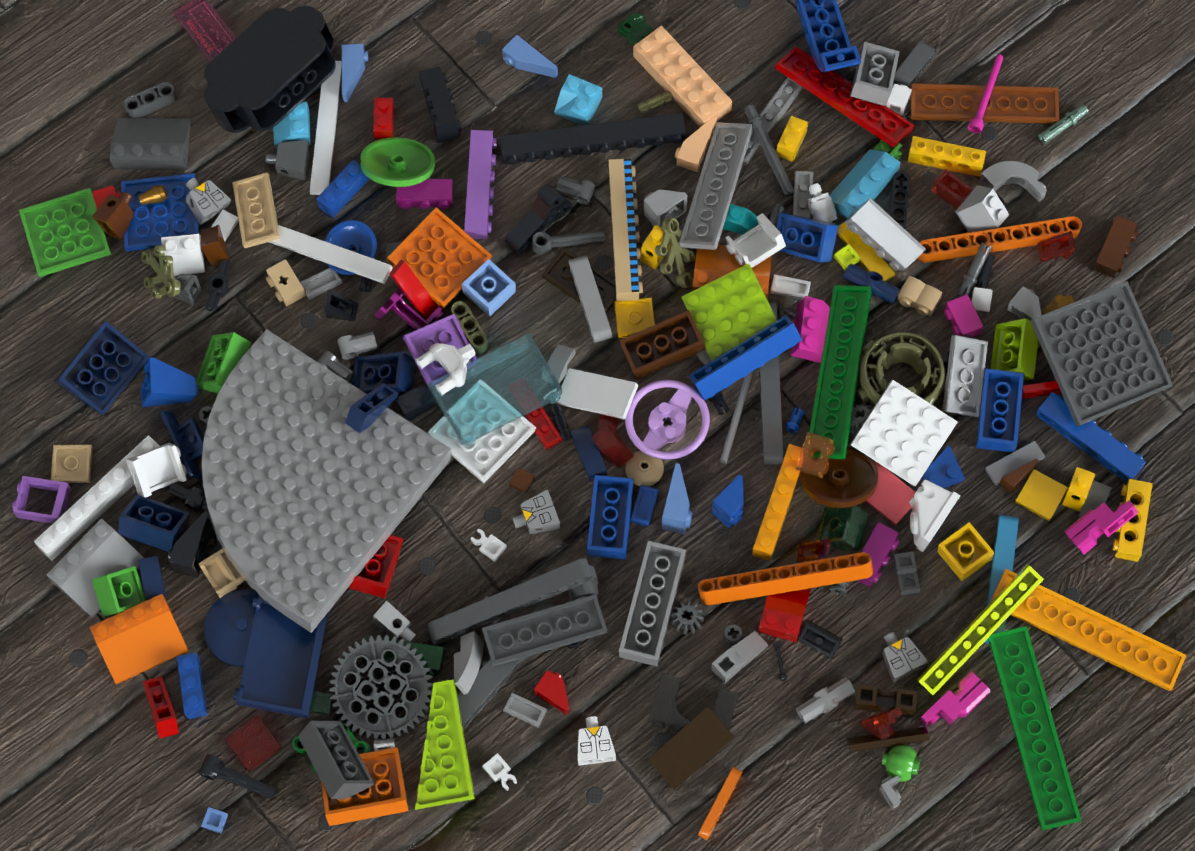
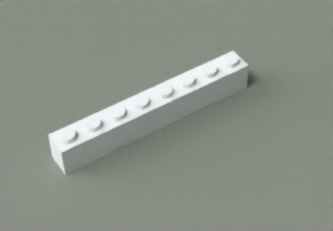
[34,435,159,561]

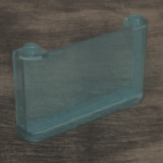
[428,334,562,446]

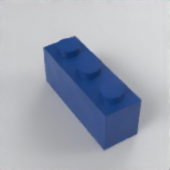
[316,160,369,219]
[177,653,208,719]

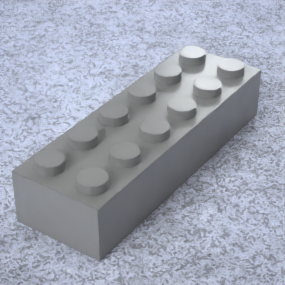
[619,541,686,667]

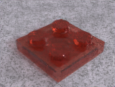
[225,716,281,772]

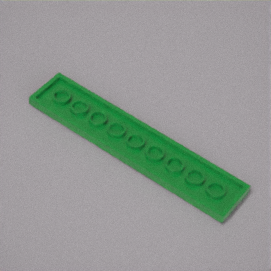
[806,285,872,459]
[988,626,1082,831]

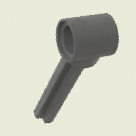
[532,231,605,255]

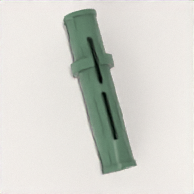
[1038,104,1089,144]

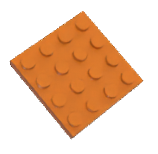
[387,208,493,309]

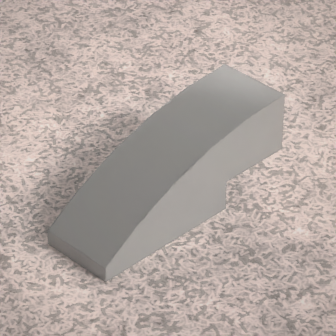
[454,631,484,695]

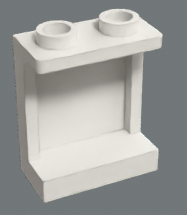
[725,213,786,267]
[127,443,187,497]

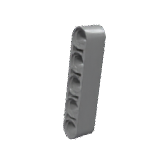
[568,255,612,343]

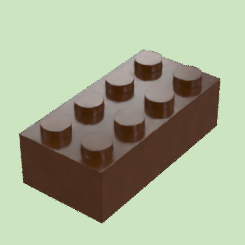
[619,310,706,381]

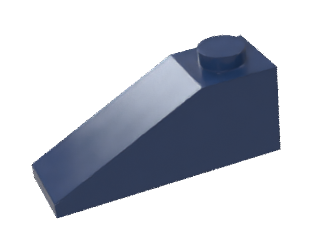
[345,383,399,433]

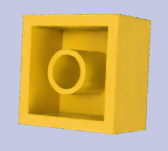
[937,522,994,581]

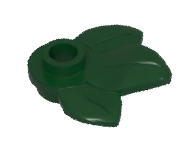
[617,13,653,45]

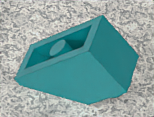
[723,204,759,235]

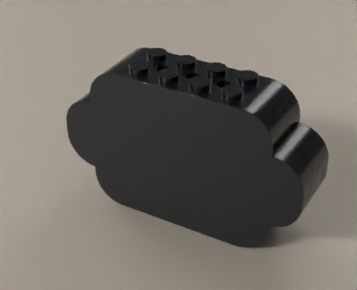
[204,6,336,133]

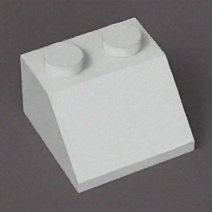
[161,234,205,276]

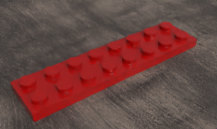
[775,46,915,148]

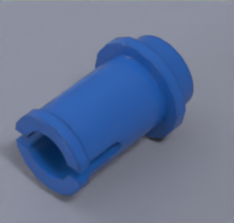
[785,408,805,434]

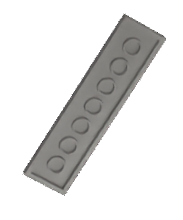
[679,122,753,250]

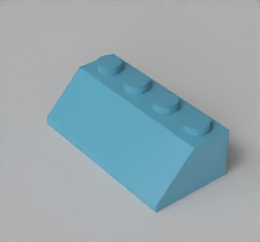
[829,149,901,219]

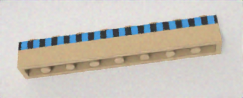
[609,159,643,301]

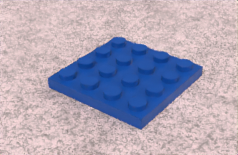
[121,173,200,251]

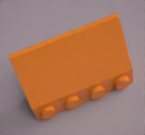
[692,245,772,299]
[90,594,189,685]
[321,747,409,826]

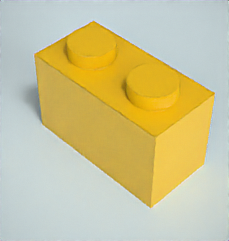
[776,116,808,162]

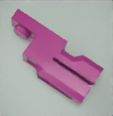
[1064,500,1138,554]
[920,672,991,727]

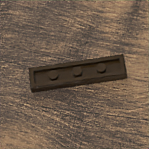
[847,727,930,752]

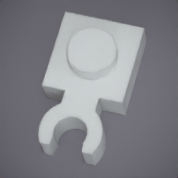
[471,529,507,562]
[482,753,517,791]

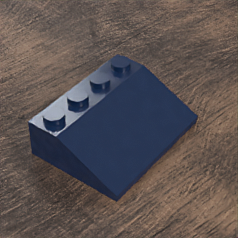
[54,321,150,416]

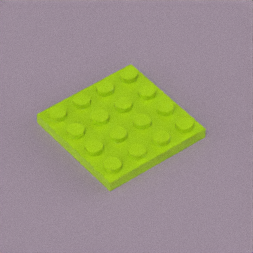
[681,263,777,361]

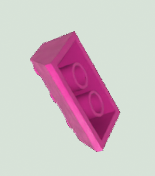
[791,296,830,363]

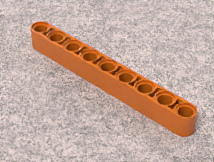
[917,216,1082,263]
[698,552,873,605]

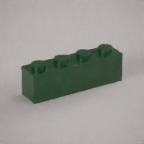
[361,636,445,677]

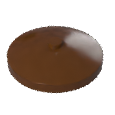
[800,447,878,508]

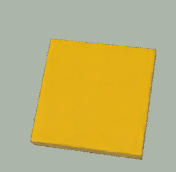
[614,297,655,338]
[1015,469,1068,521]

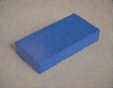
[630,485,659,527]

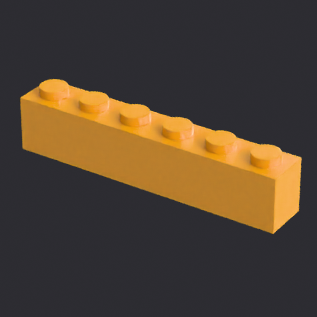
[752,444,806,562]

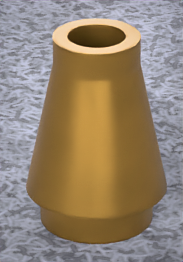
[139,184,168,205]

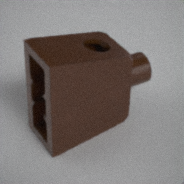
[92,192,134,240]

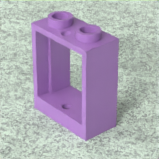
[12,476,71,523]

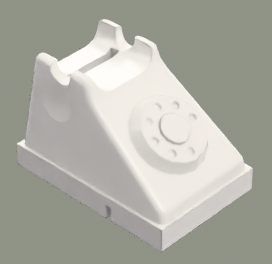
[909,480,960,552]

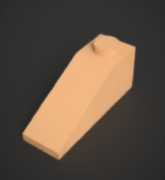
[675,116,717,172]

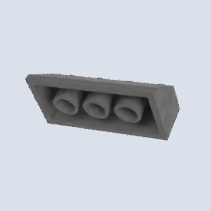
[298,721,374,799]

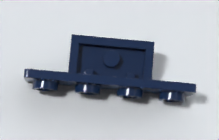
[160,411,204,479]

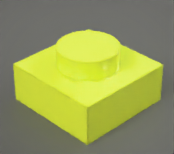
[834,244,860,271]

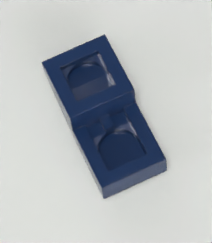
[139,556,166,600]

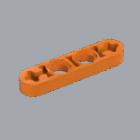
[698,767,743,840]

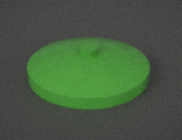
[360,137,435,187]

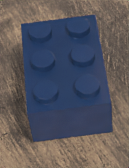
[118,494,190,552]

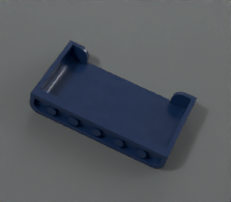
[233,595,328,718]

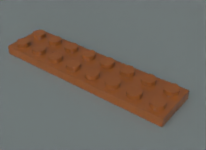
[911,83,1059,124]

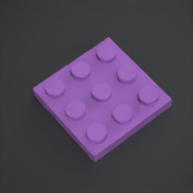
[403,314,480,388]

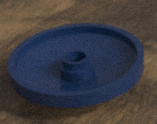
[204,589,259,667]

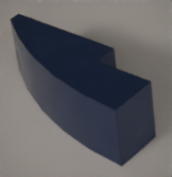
[570,426,607,481]

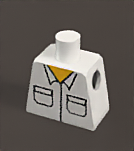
[578,717,616,766]

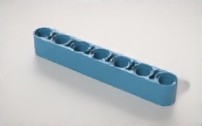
[984,514,1019,644]

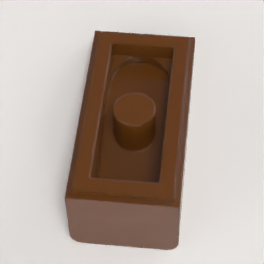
[1000,459,1038,493]

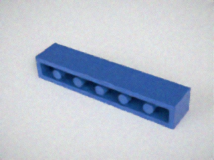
[689,315,802,401]
[1036,392,1146,483]

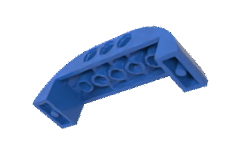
[795,0,861,72]

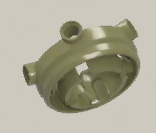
[856,332,946,407]

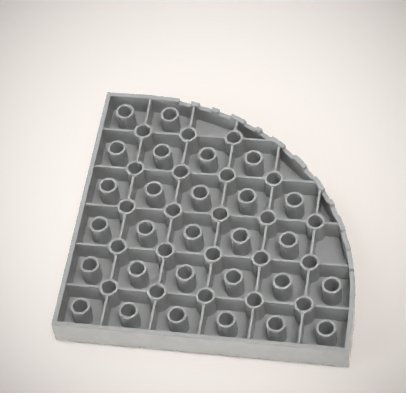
[202,329,451,633]

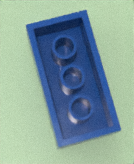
[976,369,1024,453]
[587,475,633,559]

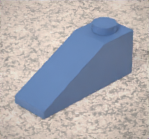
[502,35,558,78]
[342,44,369,102]

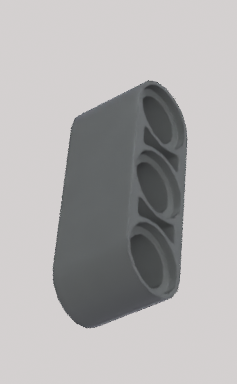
[894,40,937,89]
[124,82,177,118]

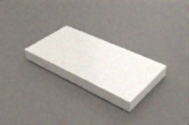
[555,368,638,419]

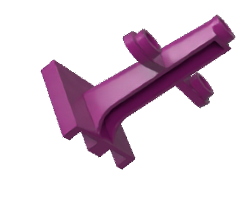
[374,288,443,347]

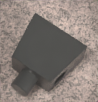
[266,140,310,180]

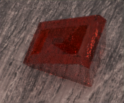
[797,538,831,563]

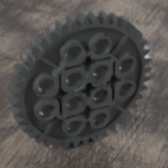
[329,635,433,740]

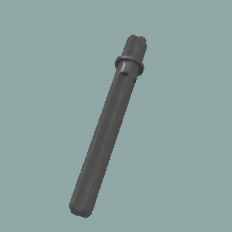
[744,104,794,196]

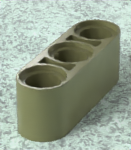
[451,301,488,354]

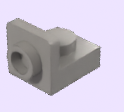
[880,775,901,810]

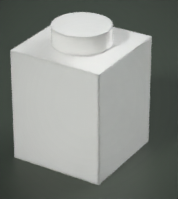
[886,84,912,116]

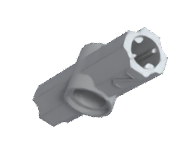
[796,677,855,724]

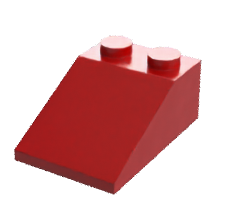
[348,535,404,599]
[758,588,811,643]

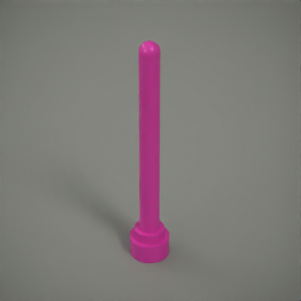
[968,54,1003,133]

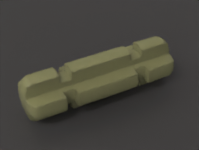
[637,91,672,113]

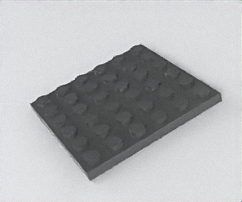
[1030,281,1173,427]

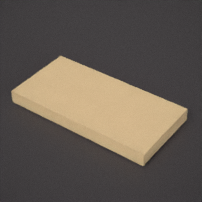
[232,172,280,248]

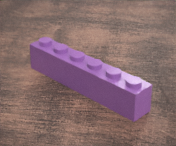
[464,130,497,239]

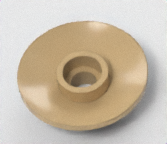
[625,451,664,487]

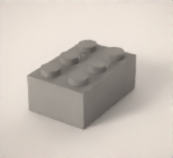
[850,42,900,106]

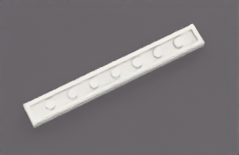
[310,61,342,195]
[269,225,393,284]

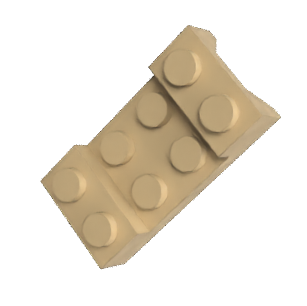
[198,548,246,598]

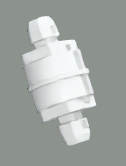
[807,183,837,224]

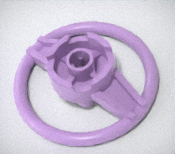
[625,380,710,460]

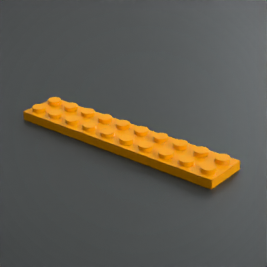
[989,569,1186,692]

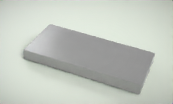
[942,335,988,417]

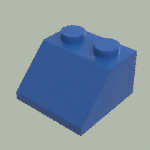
[712,474,744,528]

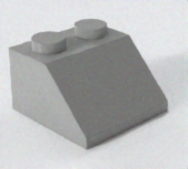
[955,185,1009,233]
[644,189,687,228]

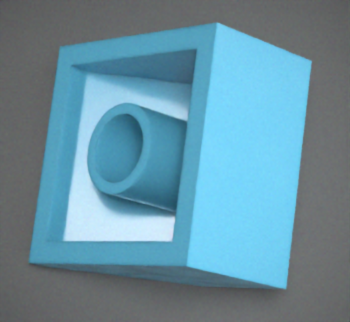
[273,102,311,147]

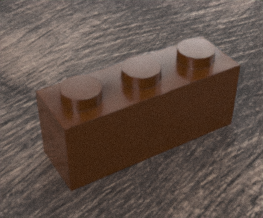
[1093,215,1138,278]

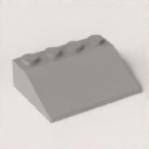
[47,518,144,618]

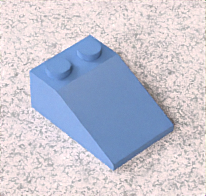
[662,463,692,534]

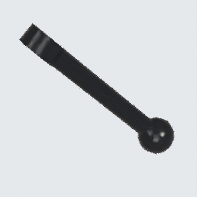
[773,641,787,681]

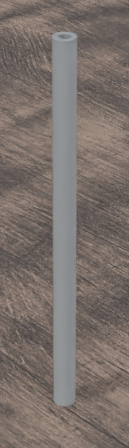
[720,370,754,464]

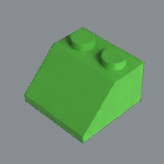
[92,566,146,617]

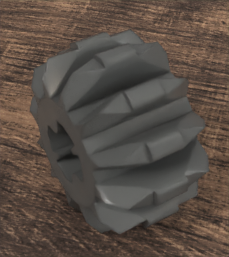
[850,402,873,433]
[670,601,704,635]

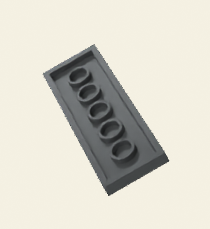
[482,594,608,667]

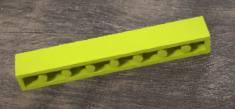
[917,564,1044,695]

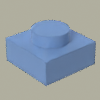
[201,807,228,834]

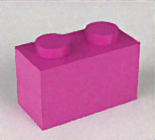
[944,294,983,338]

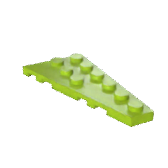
[415,679,475,810]

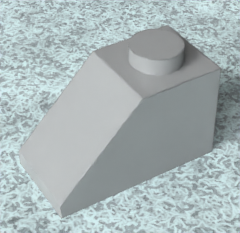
[1007,286,1042,320]

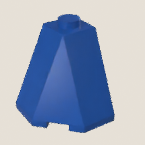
[141,357,199,407]

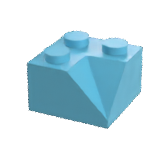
[554,74,603,126]

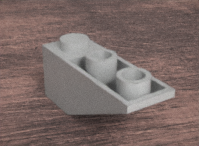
[711,631,768,684]

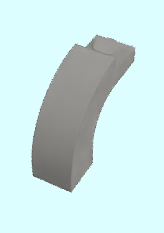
[979,161,1047,202]

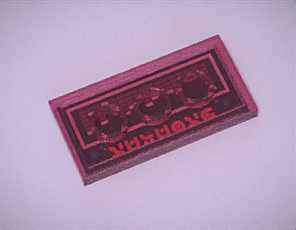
[173,0,236,63]

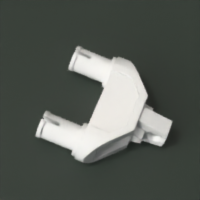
[415,343,476,395]

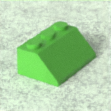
[196,332,251,393]

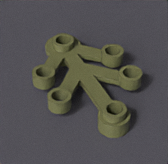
[655,217,695,288]
[141,245,181,299]

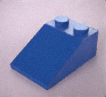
[776,212,838,262]

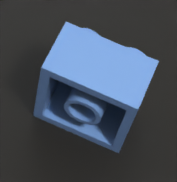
[462,259,516,317]

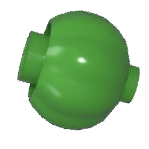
[882,744,921,782]

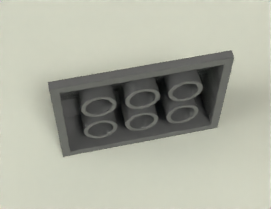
[110,118,191,170]

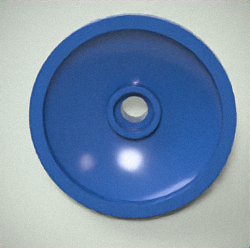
[325,220,377,275]

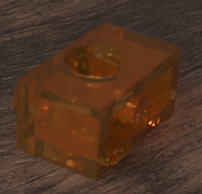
[796,432,835,478]

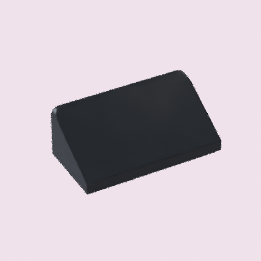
[798,621,843,659]

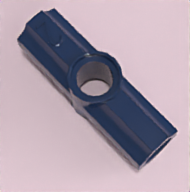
[843,264,901,304]

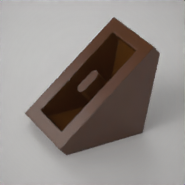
[200,225,230,266]

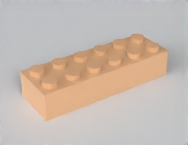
[633,25,732,128]

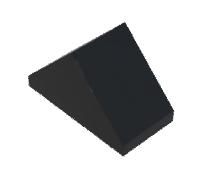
[324,289,359,321]

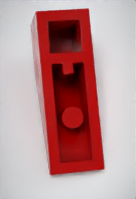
[143,676,179,739]

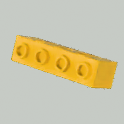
[908,136,986,177]
[1112,479,1153,562]

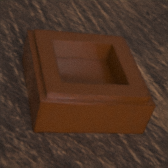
[509,467,535,494]

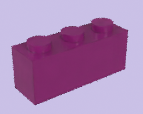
[396,179,454,209]
[857,522,900,587]

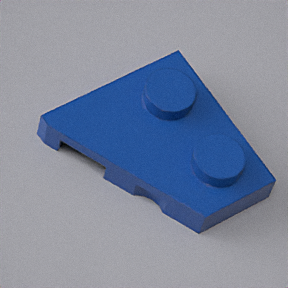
[921,446,965,488]

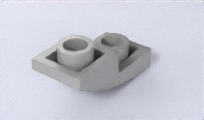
[542,344,576,384]

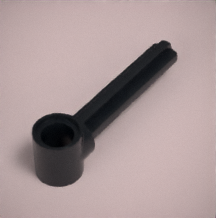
[198,754,276,799]

